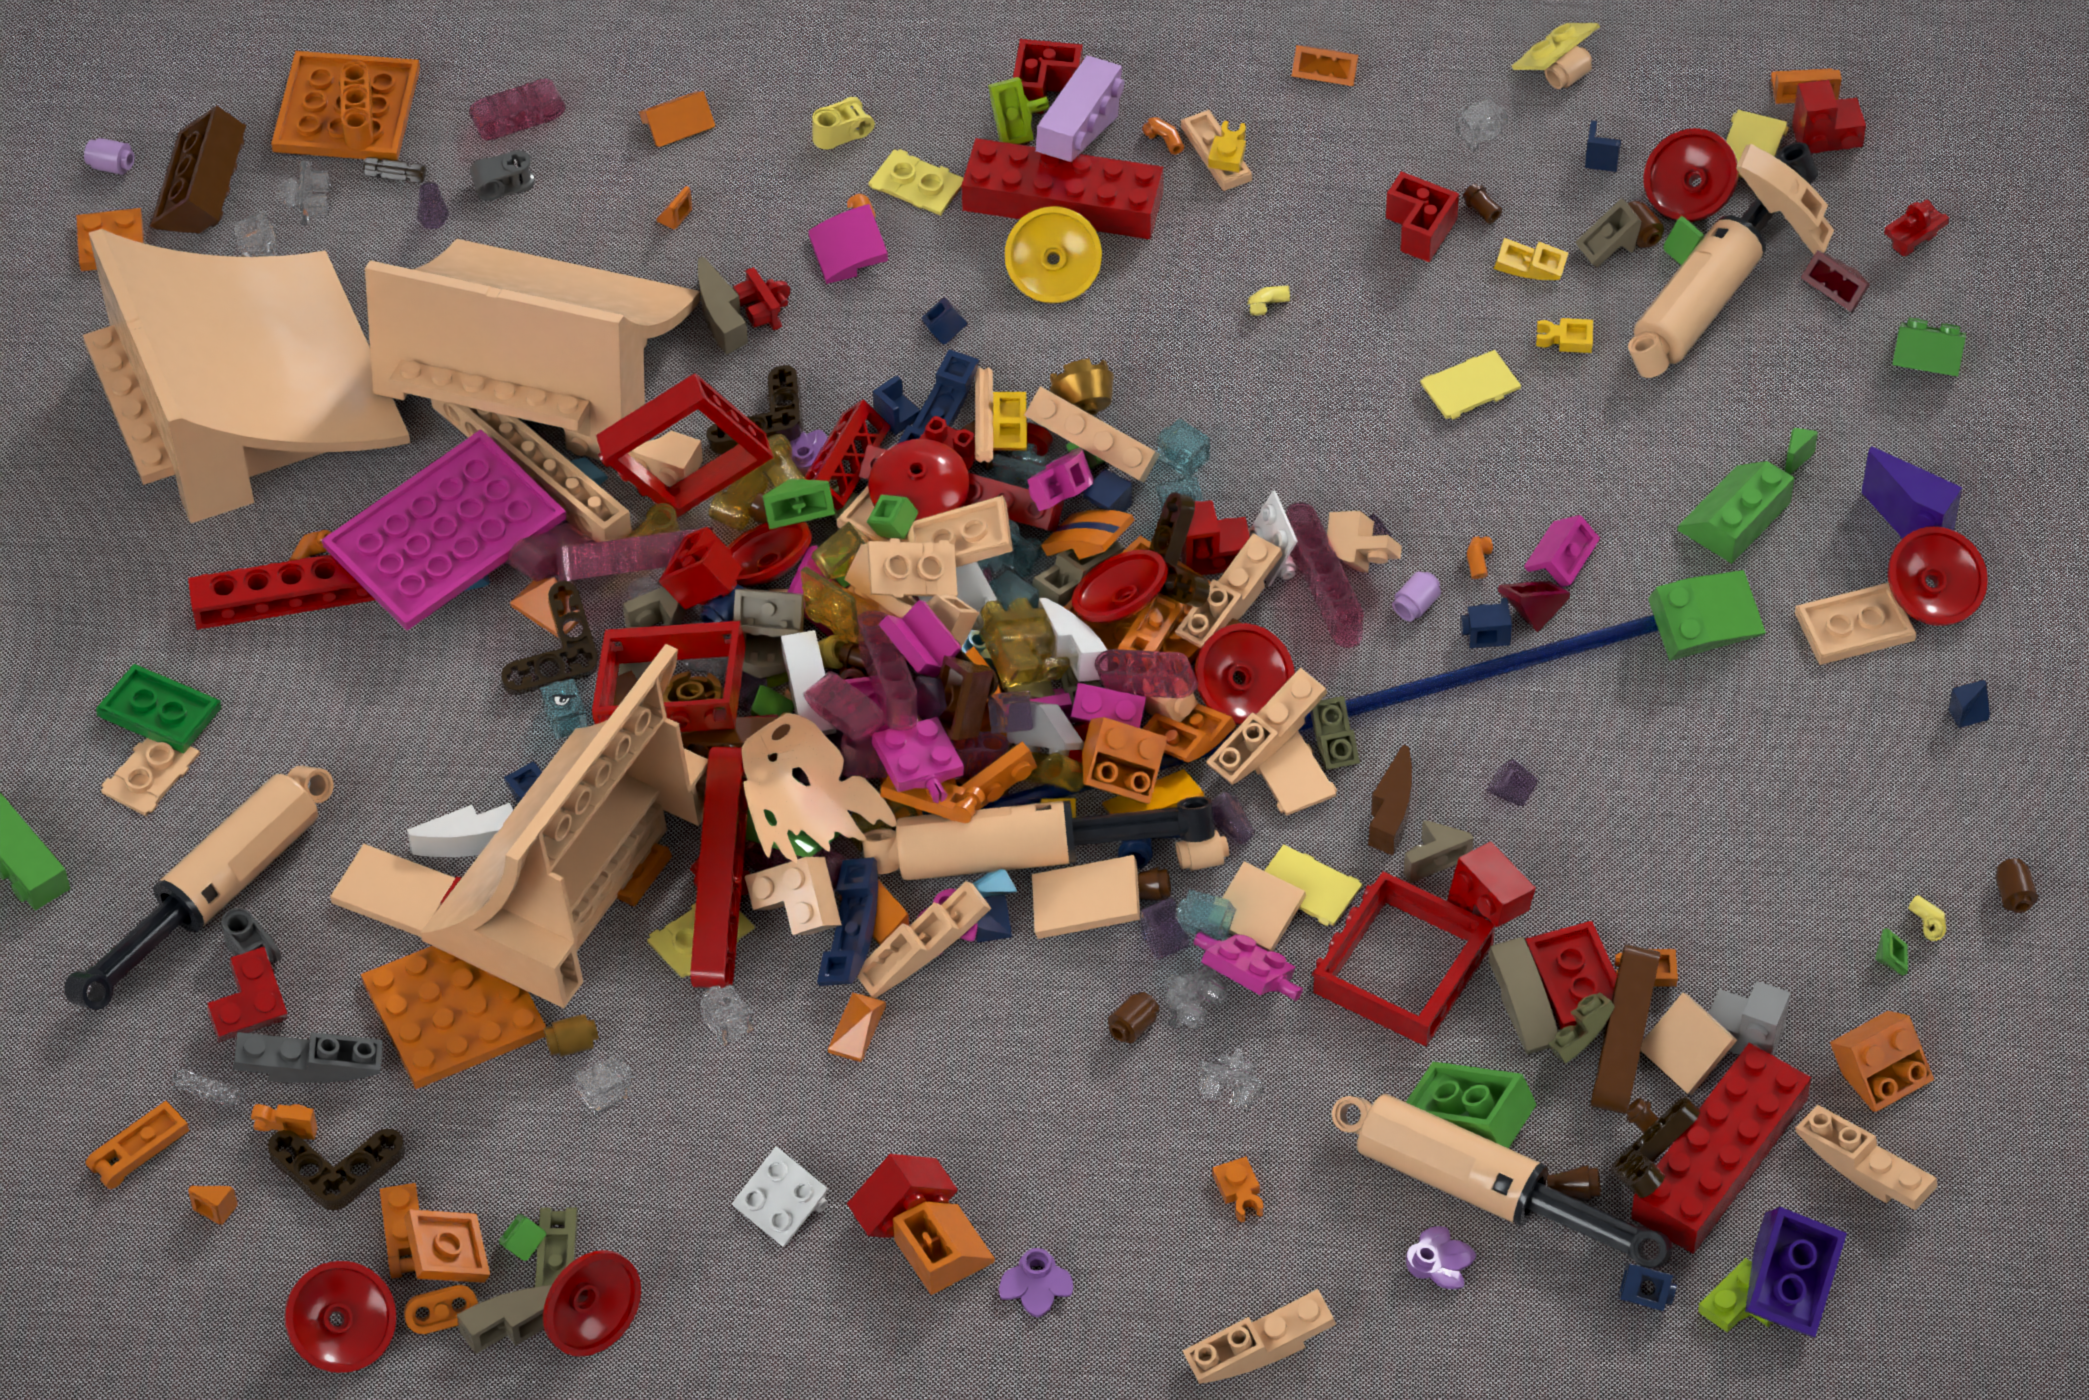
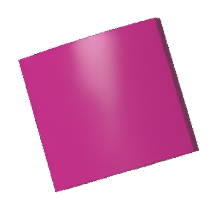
[808,204,888,284]

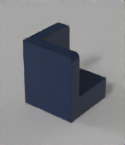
[1585,120,1621,172]
[873,375,920,435]
[1083,468,1132,512]

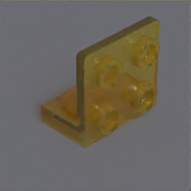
[800,566,884,644]

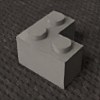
[1708,981,1791,1056]

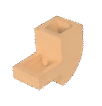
[1327,511,1402,573]

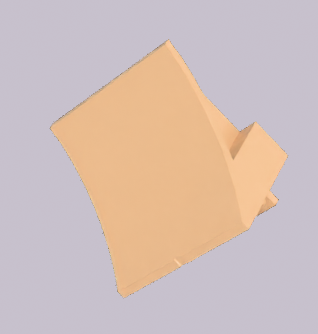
[83,229,411,523]
[365,239,700,443]
[420,644,708,1008]

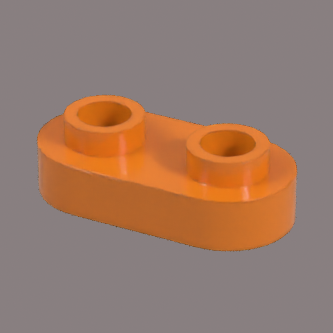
[404,1285,478,1334]

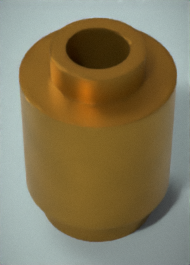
[544,1014,599,1057]

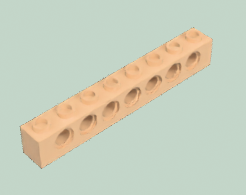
[431,399,632,554]

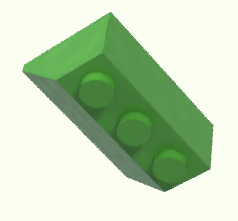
[1677,461,1795,564]

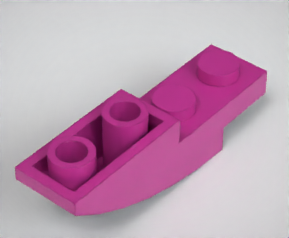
[1027,448,1094,511]

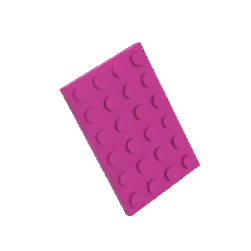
[322,429,566,631]

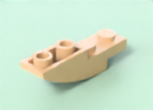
[1736,144,1834,255]
[1175,533,1283,648]
[1206,668,1327,785]
[1795,1105,1937,1210]
[1183,1289,1336,1384]

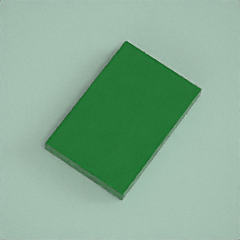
[96,664,221,754]

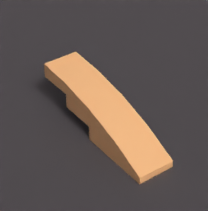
[857,881,992,998]

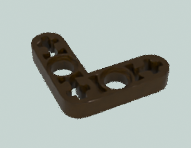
[706,365,803,454]
[1149,492,1210,607]
[501,581,598,695]
[1611,1097,1700,1198]
[268,1129,405,1211]

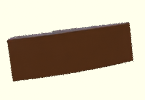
[1368,745,1412,856]

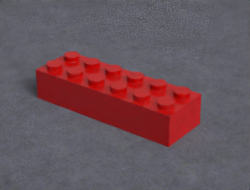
[961,138,1164,240]
[1631,1042,1812,1254]

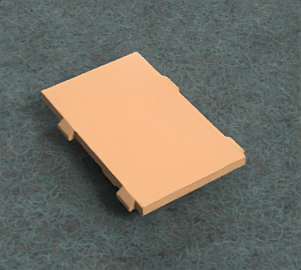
[867,538,958,598]
[1255,731,1337,816]
[101,738,200,816]

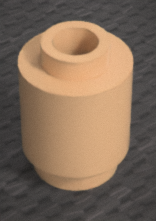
[1545,46,1592,89]
[1176,830,1229,871]

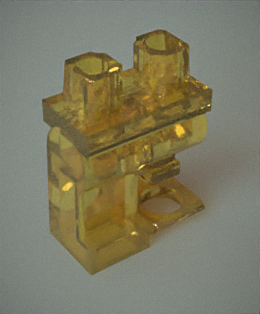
[979,597,1070,687]

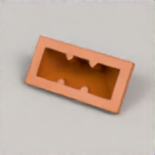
[1291,45,1359,86]
[510,577,578,638]
[828,992,886,1062]

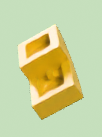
[1493,238,1568,280]
[993,392,1027,451]

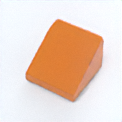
[656,186,692,230]
[188,1186,238,1225]

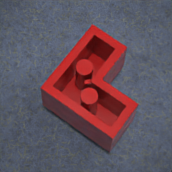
[1013,39,1083,114]
[1792,80,1866,153]
[1386,171,1459,262]
[1181,500,1250,576]
[658,526,742,609]
[1447,841,1536,927]
[207,947,288,1043]
[847,1154,958,1238]

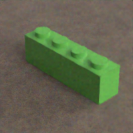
[0,793,71,911]

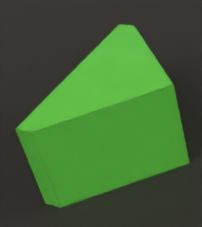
[762,479,835,529]

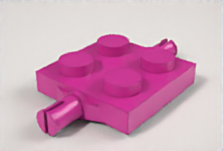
[872,708,964,803]
[1193,931,1303,1001]

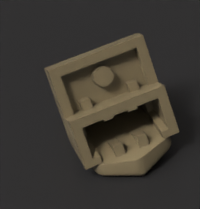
[730,589,805,679]

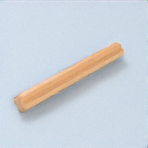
[975,368,993,463]

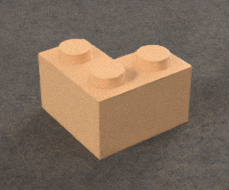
[745,857,842,935]

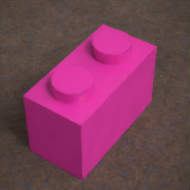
[1070,683,1146,728]

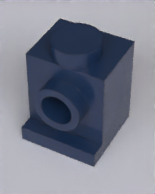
[1460,598,1512,649]
[1617,1263,1677,1311]

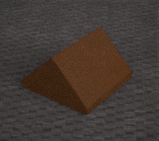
[929,655,994,740]

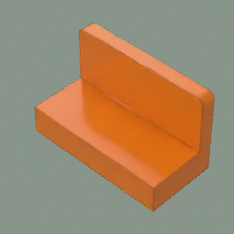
[1771,68,1842,104]
[639,91,715,147]

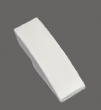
[1036,598,1108,682]
[781,630,836,735]
[407,803,513,857]

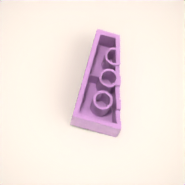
[1036,55,1125,162]

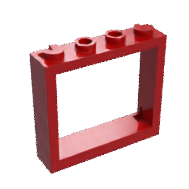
[596,373,774,519]
[592,621,746,732]
[1311,871,1495,1047]

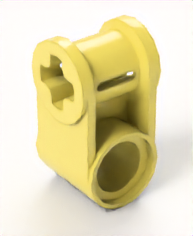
[812,97,875,150]

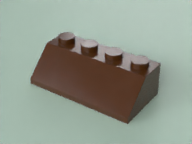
[150,105,246,234]

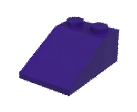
[1861,446,1962,539]
[1745,1207,1847,1338]

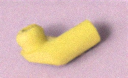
[1247,285,1290,316]
[1908,895,1947,941]

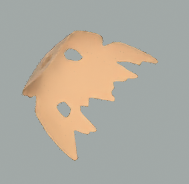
[742,713,896,864]

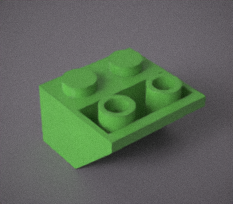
[1892,317,1966,377]

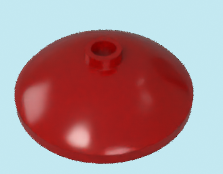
[1643,128,1739,222]
[868,439,969,521]
[727,522,812,586]
[1887,526,1988,626]
[1072,550,1168,623]
[1195,623,1295,725]
[543,1250,641,1357]
[284,1261,396,1373]

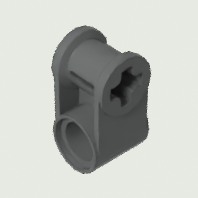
[470,150,535,201]
[221,908,282,962]

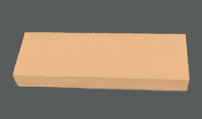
[1181,110,1252,191]

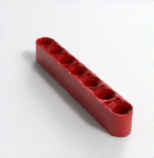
[690,747,748,989]

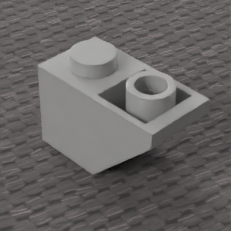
[1006,701,1084,756]

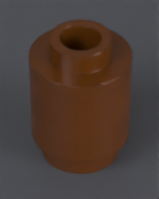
[1628,201,1664,248]
[1995,858,2038,913]
[1108,992,1160,1043]

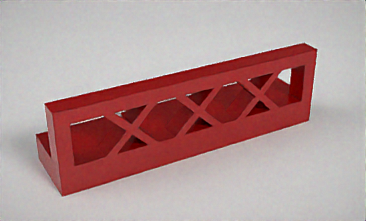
[803,399,891,511]

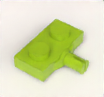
[988,77,1049,144]
[1698,1258,1773,1333]

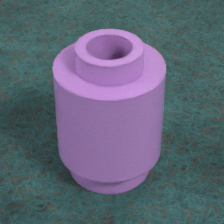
[84,138,135,175]
[1392,571,1441,621]

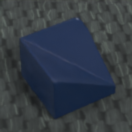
[921,297,968,344]
[1949,680,1990,728]
[976,895,1012,943]

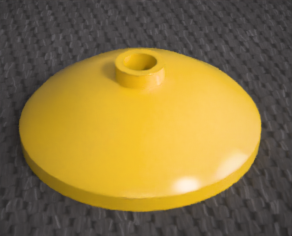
[1004,206,1102,304]

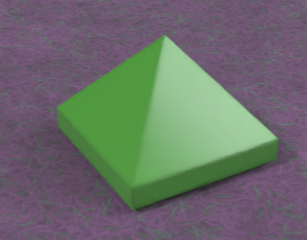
[1875,928,1908,976]

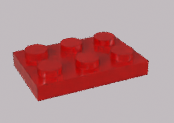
[1525,921,1617,1029]

